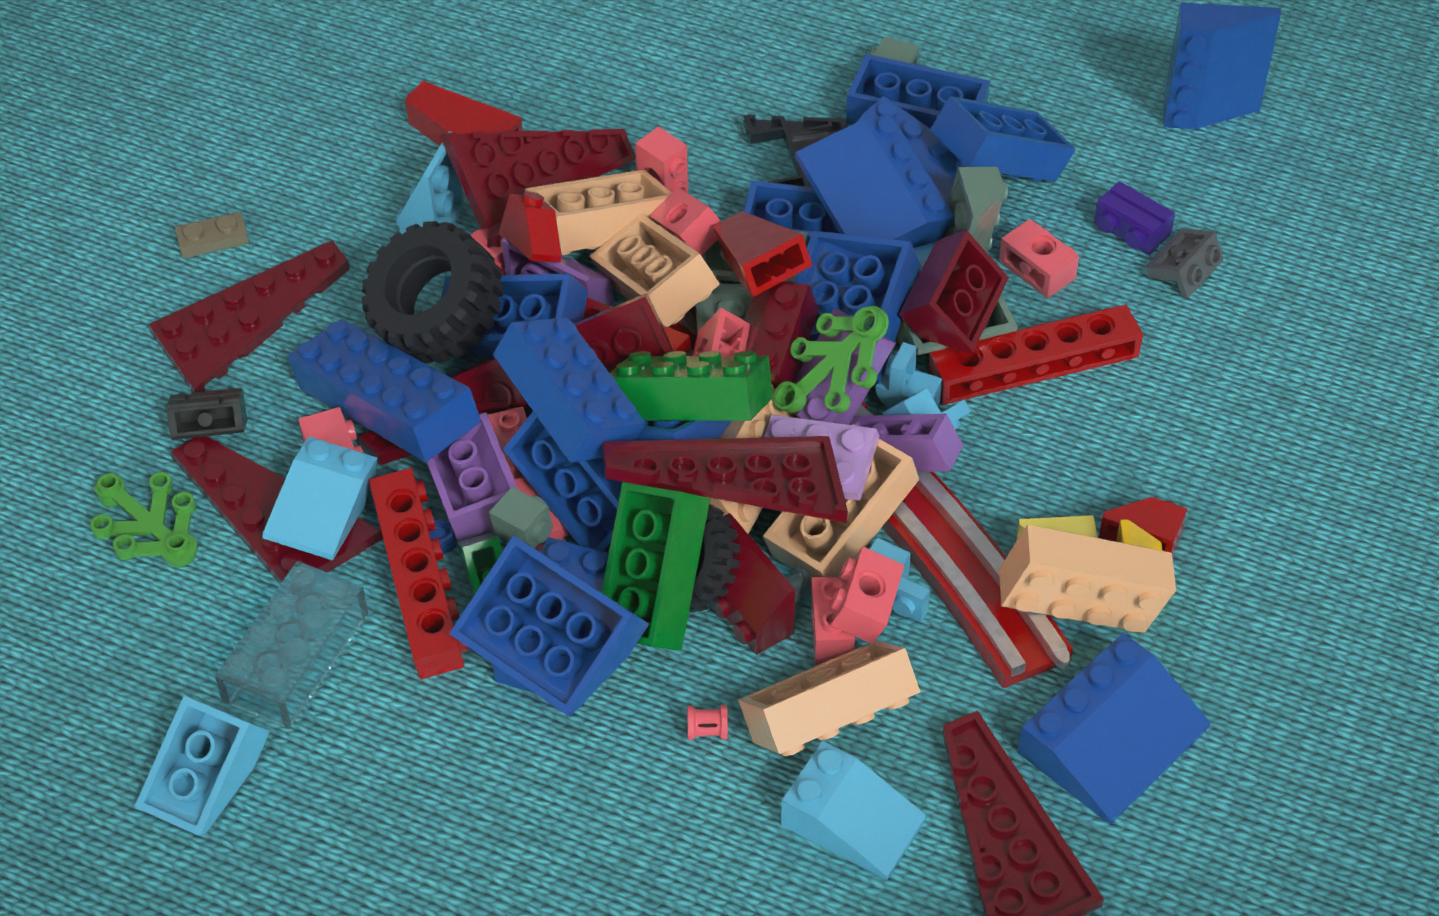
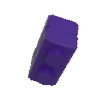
[1094,181,1175,255]

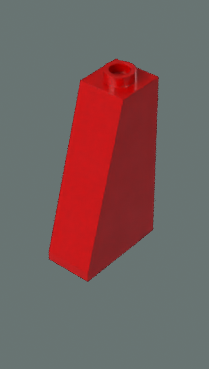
[405,81,523,146]
[713,211,813,297]

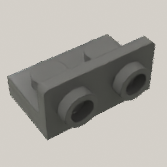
[1145,228,1223,297]

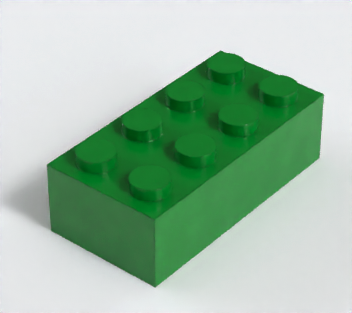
[609,351,773,421]
[602,482,710,651]

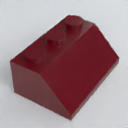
[899,230,1009,353]
[744,282,819,389]
[713,513,795,655]

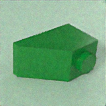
[456,532,503,596]

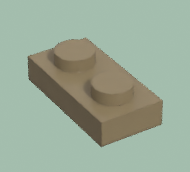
[175,212,249,259]

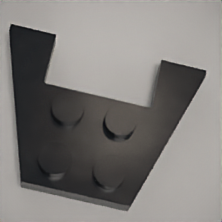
[743,114,848,187]

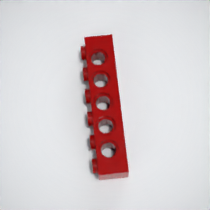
[928,304,1143,405]
[369,467,468,680]

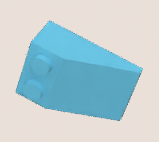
[396,131,464,234]
[263,436,377,560]
[134,696,270,837]
[781,741,927,880]

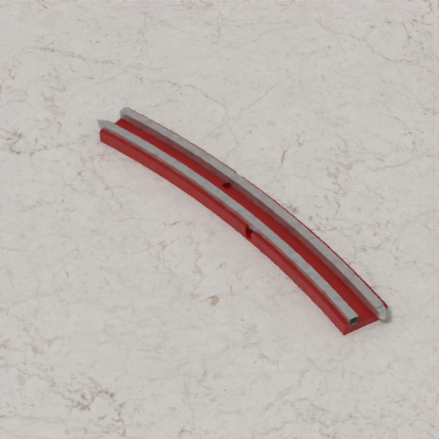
[669,306,1073,688]

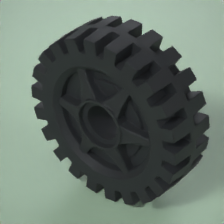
[689,504,740,612]

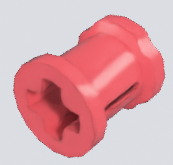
[687,705,728,741]

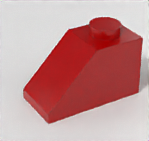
[499,191,562,263]
[1098,497,1188,555]

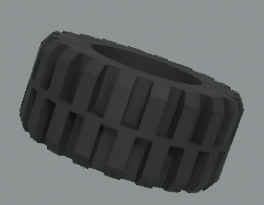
[362,221,503,364]

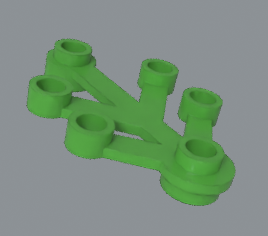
[773,306,889,414]
[90,472,198,567]

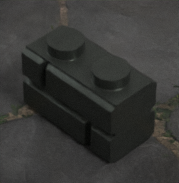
[166,388,247,440]

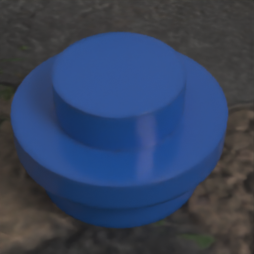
[430,519,457,554]

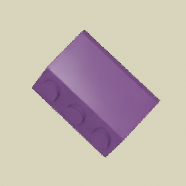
[502,238,614,306]
[791,308,896,425]
[427,412,518,542]

